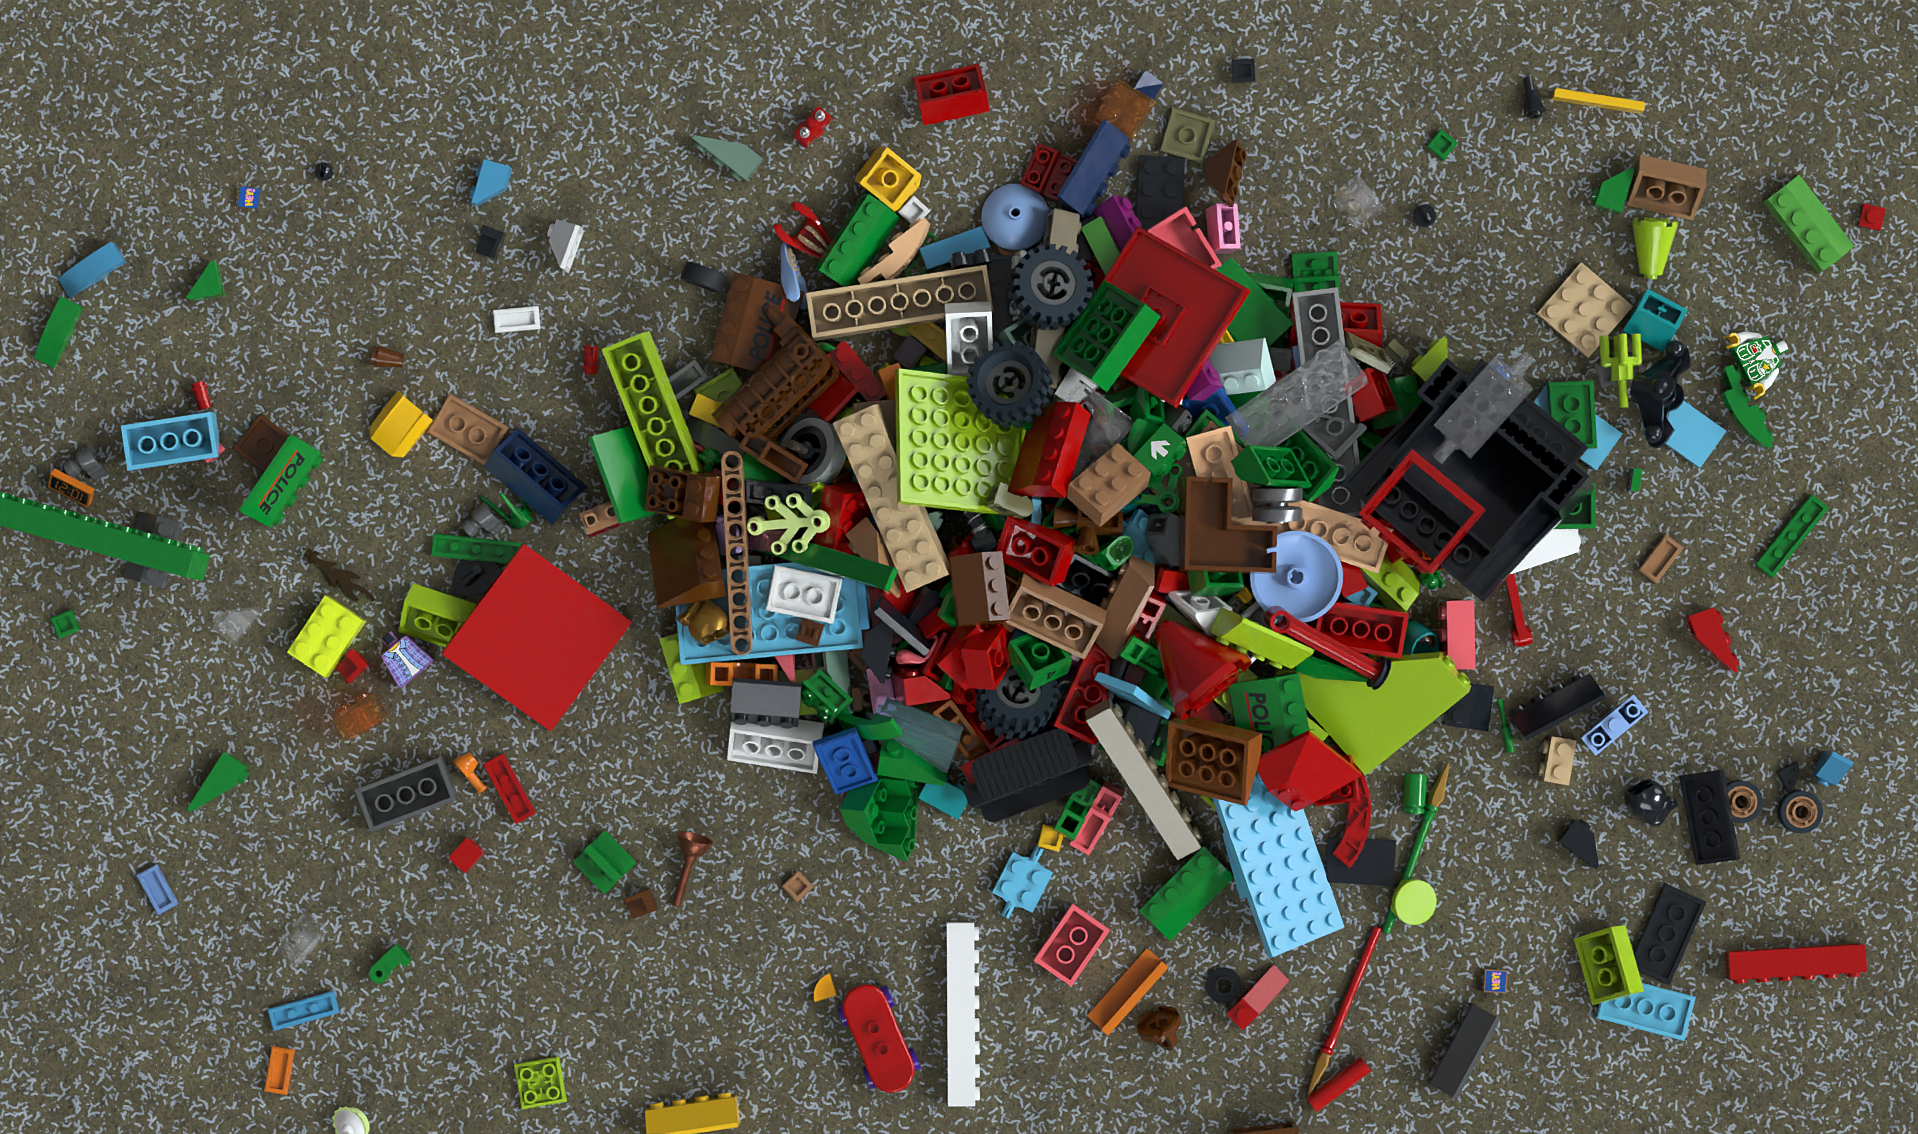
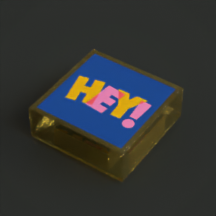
[236,185,263,211]

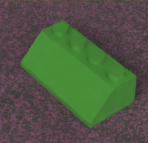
[1763,175,1854,273]

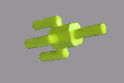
[1599,334,1642,408]

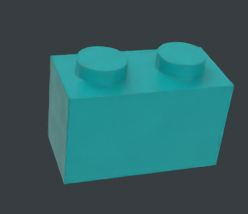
[918,777,968,819]

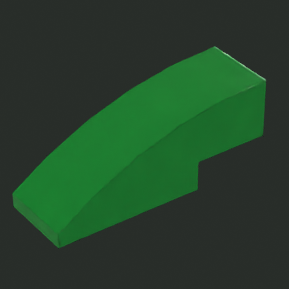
[34,296,84,368]

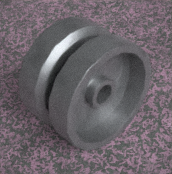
[1252,487,1303,523]

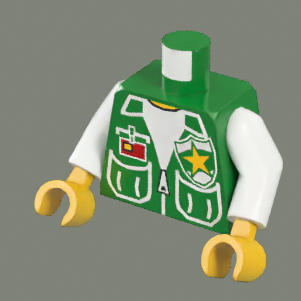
[1723,332,1788,399]

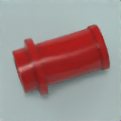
[581,345,599,375]
[190,381,213,411]

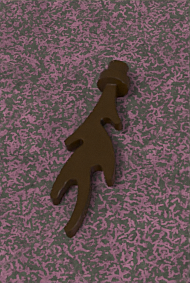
[303,548,375,602]

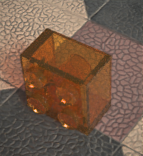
[1093,78,1156,144]
[332,693,391,741]

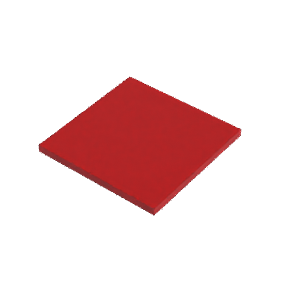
[1094,226,1251,409]
[441,543,632,731]

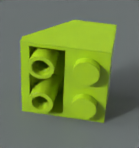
[1411,336,1447,386]

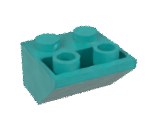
[1622,289,1688,352]

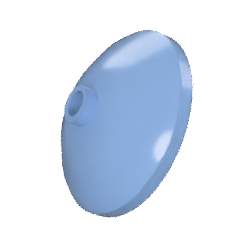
[981,184,1049,251]

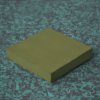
[1159,107,1215,164]
[1344,332,1392,374]

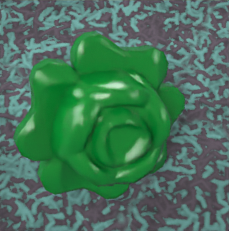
[697,448,722,472]
[1419,570,1445,590]

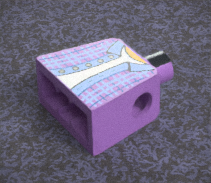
[381,631,435,688]

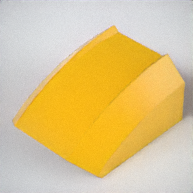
[855,145,922,212]
[369,391,434,457]

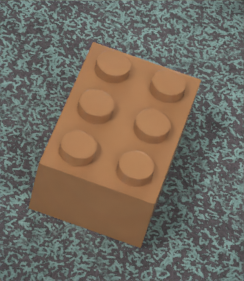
[1067,443,1151,527]

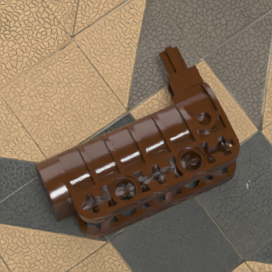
[712,305,840,442]

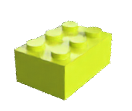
[287,595,366,678]

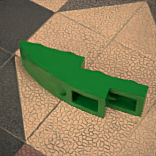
[1720,365,1774,449]

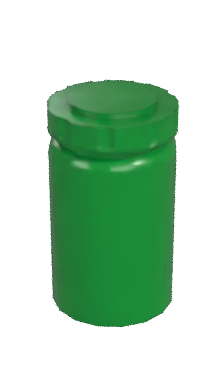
[1402,773,1427,815]

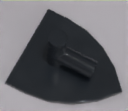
[453,560,502,596]

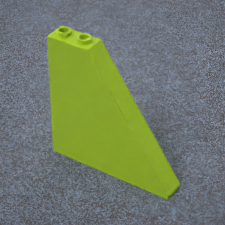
[1275,652,1471,776]

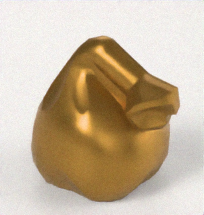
[677,600,730,645]

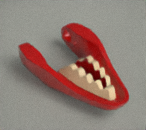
[772,202,831,259]

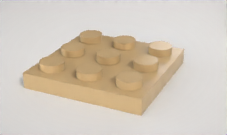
[1536,262,1633,358]

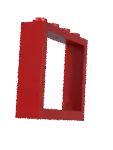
[1358,449,1486,575]

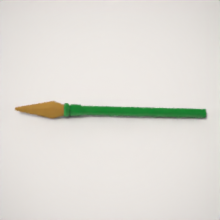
[1382,763,1450,934]

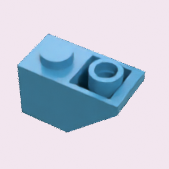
[469,159,512,206]

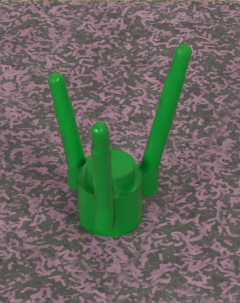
[480,493,533,530]

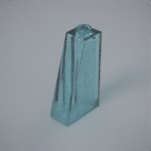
[875,697,964,773]

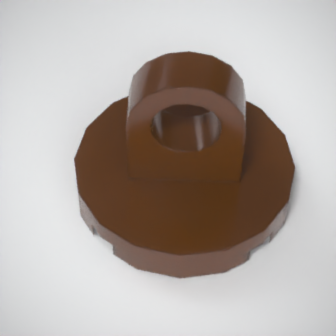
[1137,1006,1181,1051]

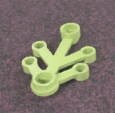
[747,493,830,555]

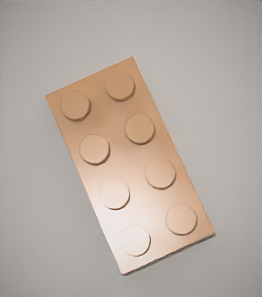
[1186,425,1253,521]

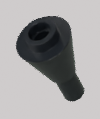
[1523,76,1546,119]

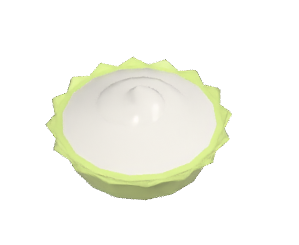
[332,1106,370,1134]

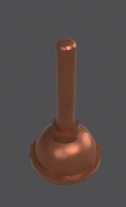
[672,831,713,907]

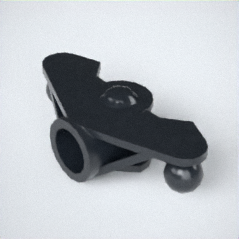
[1630,340,1691,449]

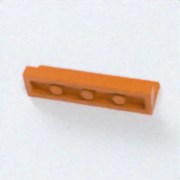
[1088,949,1169,1035]

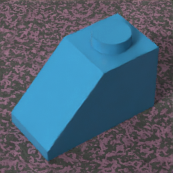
[1812,751,1854,787]

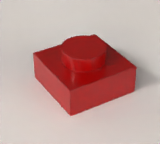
[1857,203,1886,231]

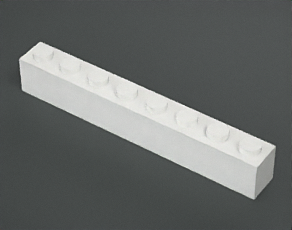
[947,922,980,1106]

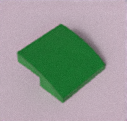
[1291,250,1340,298]

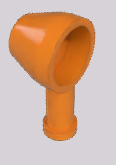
[452,752,487,794]

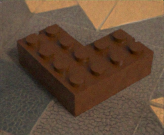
[1179,476,1277,574]

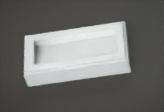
[493,306,541,333]

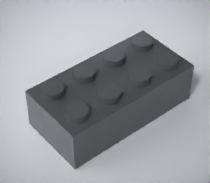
[355,757,459,832]

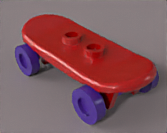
[836,984,921,1093]

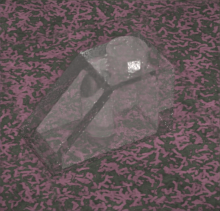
[212,607,265,645]

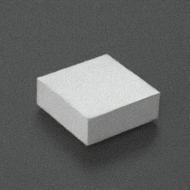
[898,195,930,224]

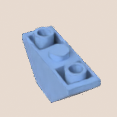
[1581,694,1648,756]

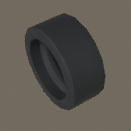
[680,261,726,293]

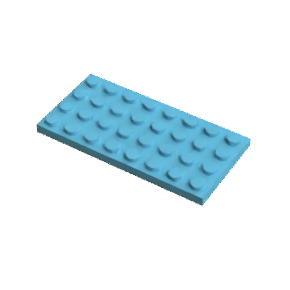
[676,562,863,665]
[1212,773,1344,958]

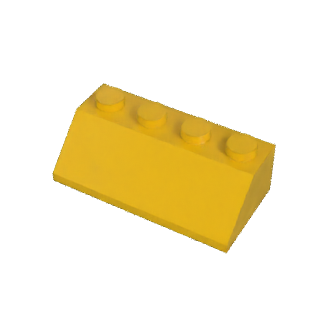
[645,1092,740,1134]

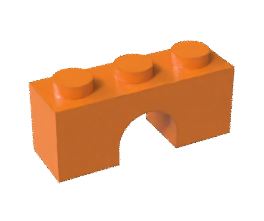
[705,661,778,686]

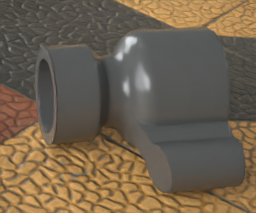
[63,445,108,481]
[460,502,505,537]

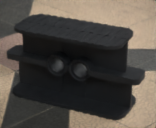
[964,728,1093,823]

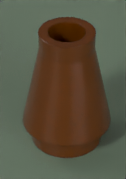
[370,345,404,367]

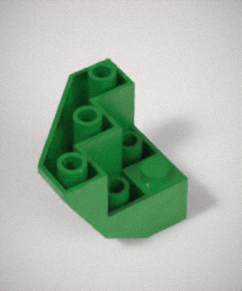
[840,775,919,861]

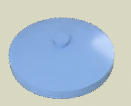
[1250,531,1343,623]

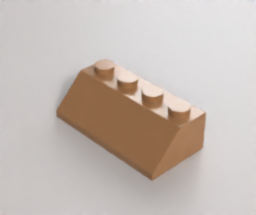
[1095,555,1155,660]
[1005,573,1107,659]

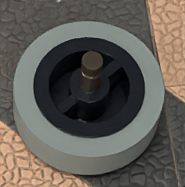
[781,418,846,485]

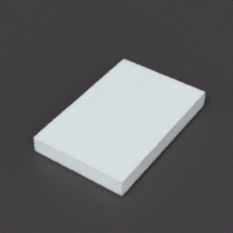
[766,565,843,624]

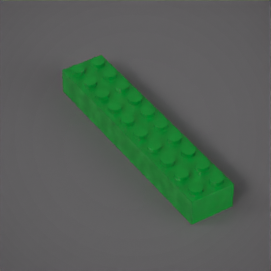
[0,492,210,581]

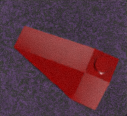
[1048,644,1111,745]

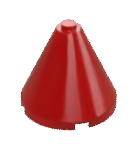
[1154,619,1252,721]

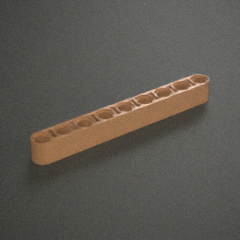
[721,451,753,655]

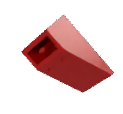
[936,624,1012,691]

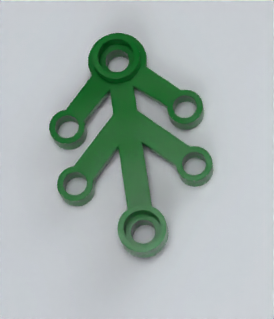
[1121,437,1183,513]

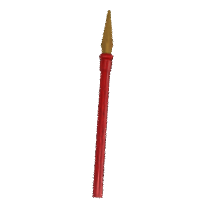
[1308,926,1382,1095]

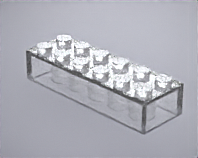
[1225,340,1368,448]

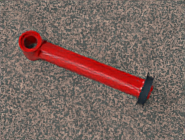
[1265,606,1392,690]

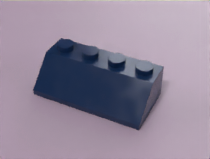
[1057,119,1131,220]
[483,428,587,525]

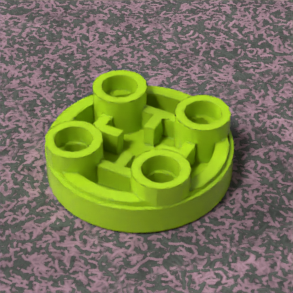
[1390,879,1437,925]

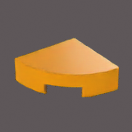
[814,973,837,1002]

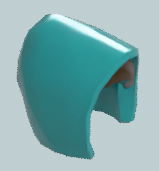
[1402,620,1439,655]

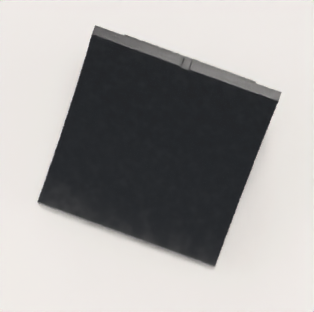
[1342,358,1595,603]

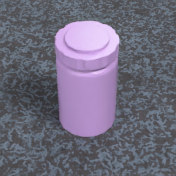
[714,512,742,555]

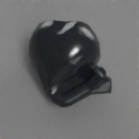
[1624,779,1678,826]

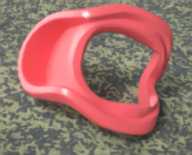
[896,634,938,665]

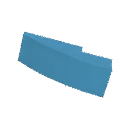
[58,241,127,298]

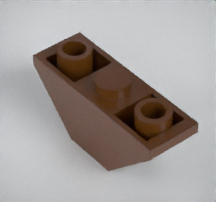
[1204,139,1247,207]

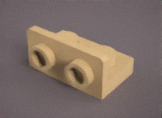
[1538,736,1576,785]

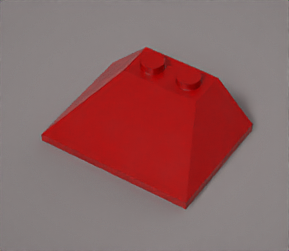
[1257,730,1362,812]

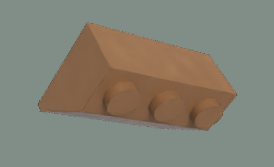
[1627,154,1707,221]

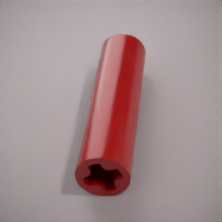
[1306,1057,1371,1112]

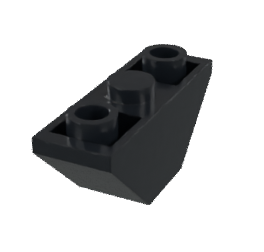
[862,621,898,683]

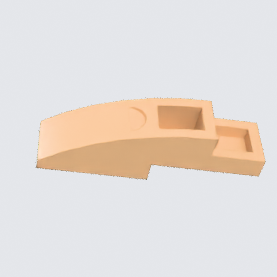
[857,218,930,284]

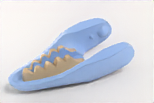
[780,242,809,310]

